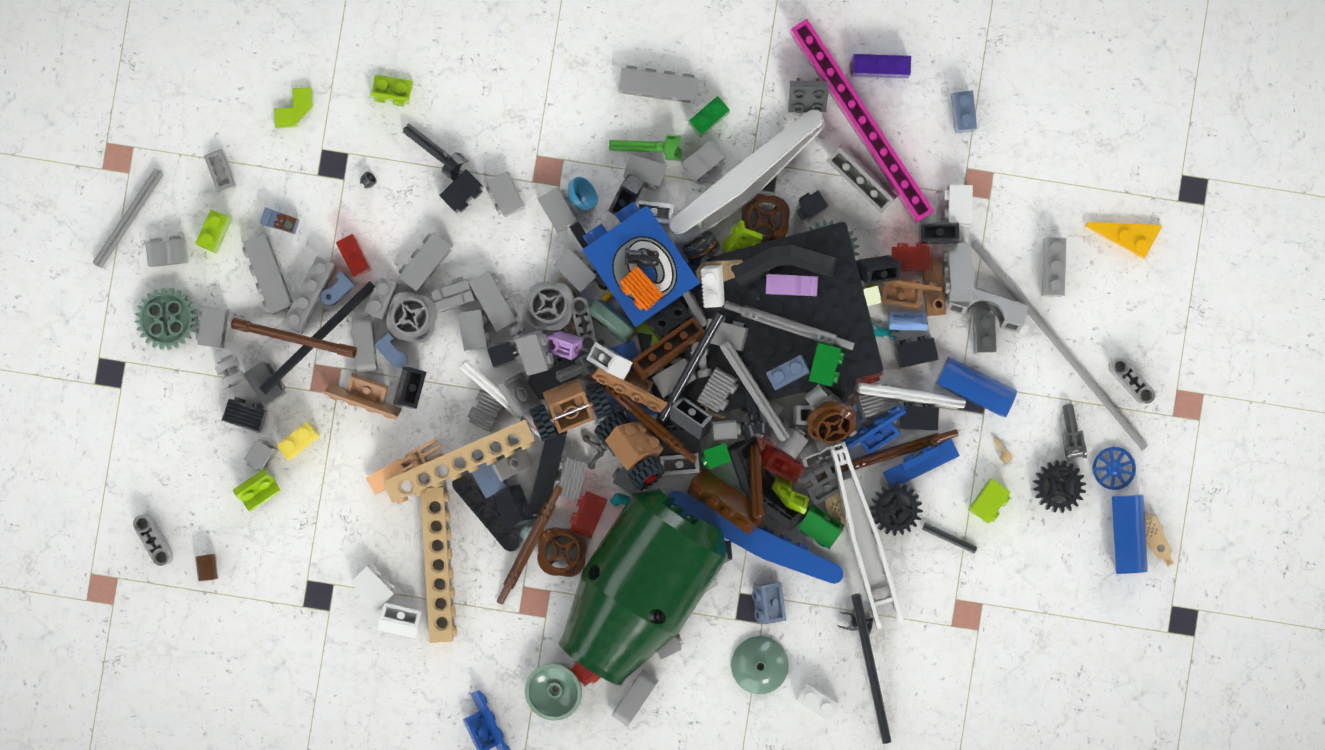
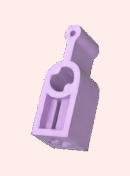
[766,274,818,296]
[542,330,583,360]

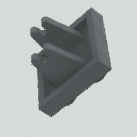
[788,78,829,113]

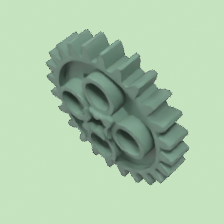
[135,288,198,350]

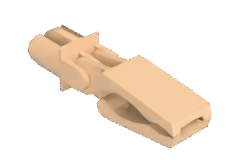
[366,438,445,495]

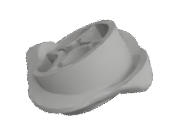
[526,282,573,331]
[386,292,437,343]

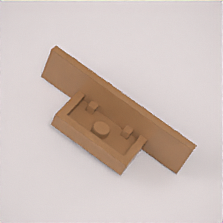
[879,278,942,309]
[592,367,667,412]
[324,373,402,420]

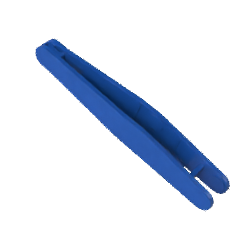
[669,491,844,584]

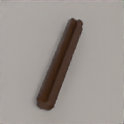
[749,445,764,519]

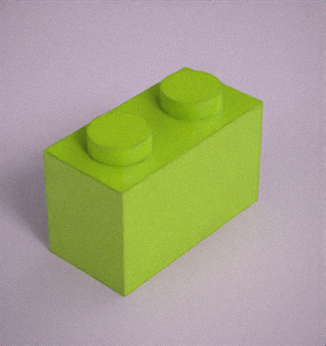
[195,209,232,254]
[968,478,1011,524]

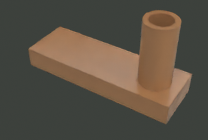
[922,257,946,316]

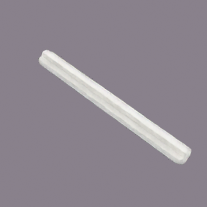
[459,360,540,437]
[857,382,966,408]

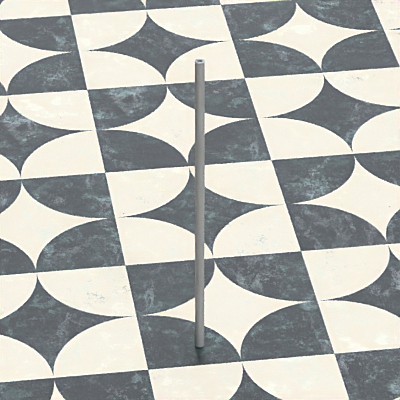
[971,240,1148,450]

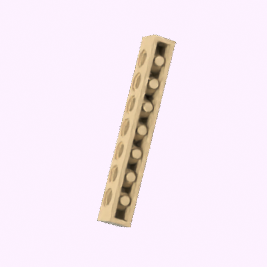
[383,419,535,504]
[420,487,457,643]

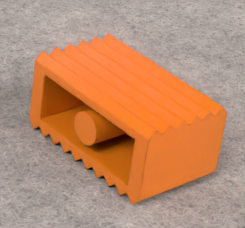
[620,266,664,311]

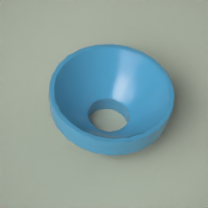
[568,177,598,210]

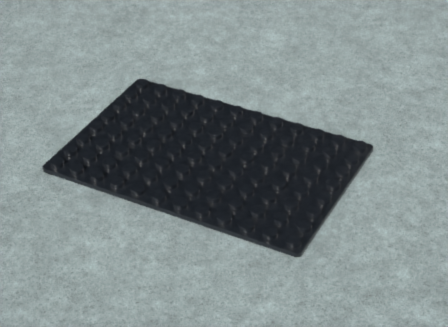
[637,222,884,427]

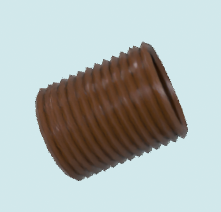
[195,554,219,581]

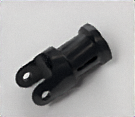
[624,248,659,267]
[837,612,873,635]

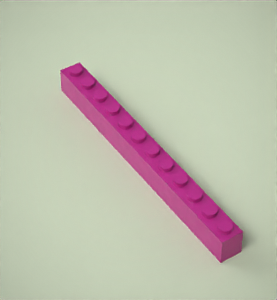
[790,19,934,224]

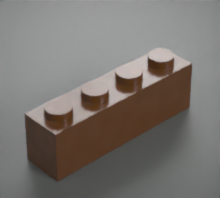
[631,316,705,381]
[688,468,766,535]

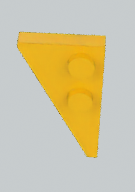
[1085,222,1162,259]

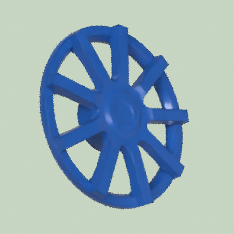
[1093,447,1136,490]

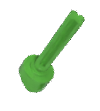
[609,134,682,161]

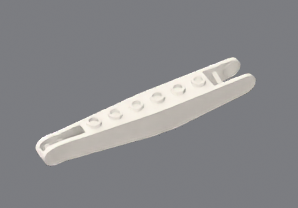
[670,110,825,245]
[829,441,903,630]

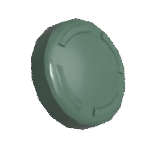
[589,300,636,342]

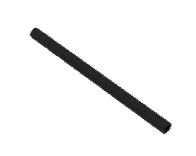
[259,281,375,395]
[651,310,726,438]
[851,593,892,744]

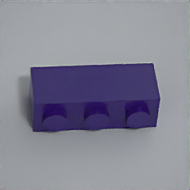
[851,54,911,78]

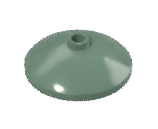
[731,636,789,694]
[525,663,582,721]

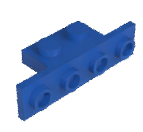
[840,404,906,454]
[882,439,960,488]
[462,690,511,750]

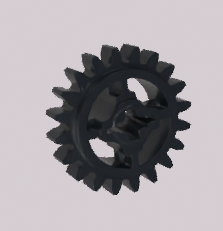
[1032,460,1086,513]
[869,482,923,536]

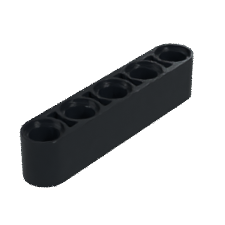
[529,427,568,519]
[452,475,520,552]

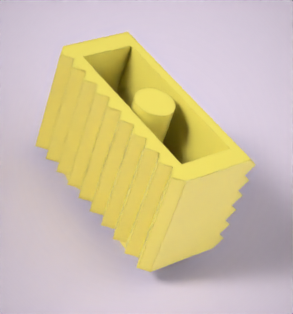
[277,422,321,460]

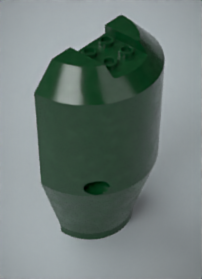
[558,488,728,685]

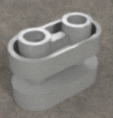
[215,355,246,389]

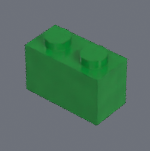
[688,96,730,138]
[809,343,845,386]
[700,443,731,469]
[798,504,845,549]

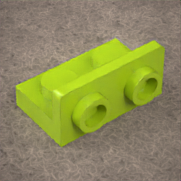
[370,75,413,106]
[721,220,762,253]
[232,469,281,512]

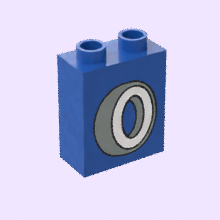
[582,201,700,327]

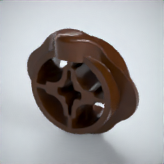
[741,194,790,242]
[807,401,856,444]
[537,527,587,577]

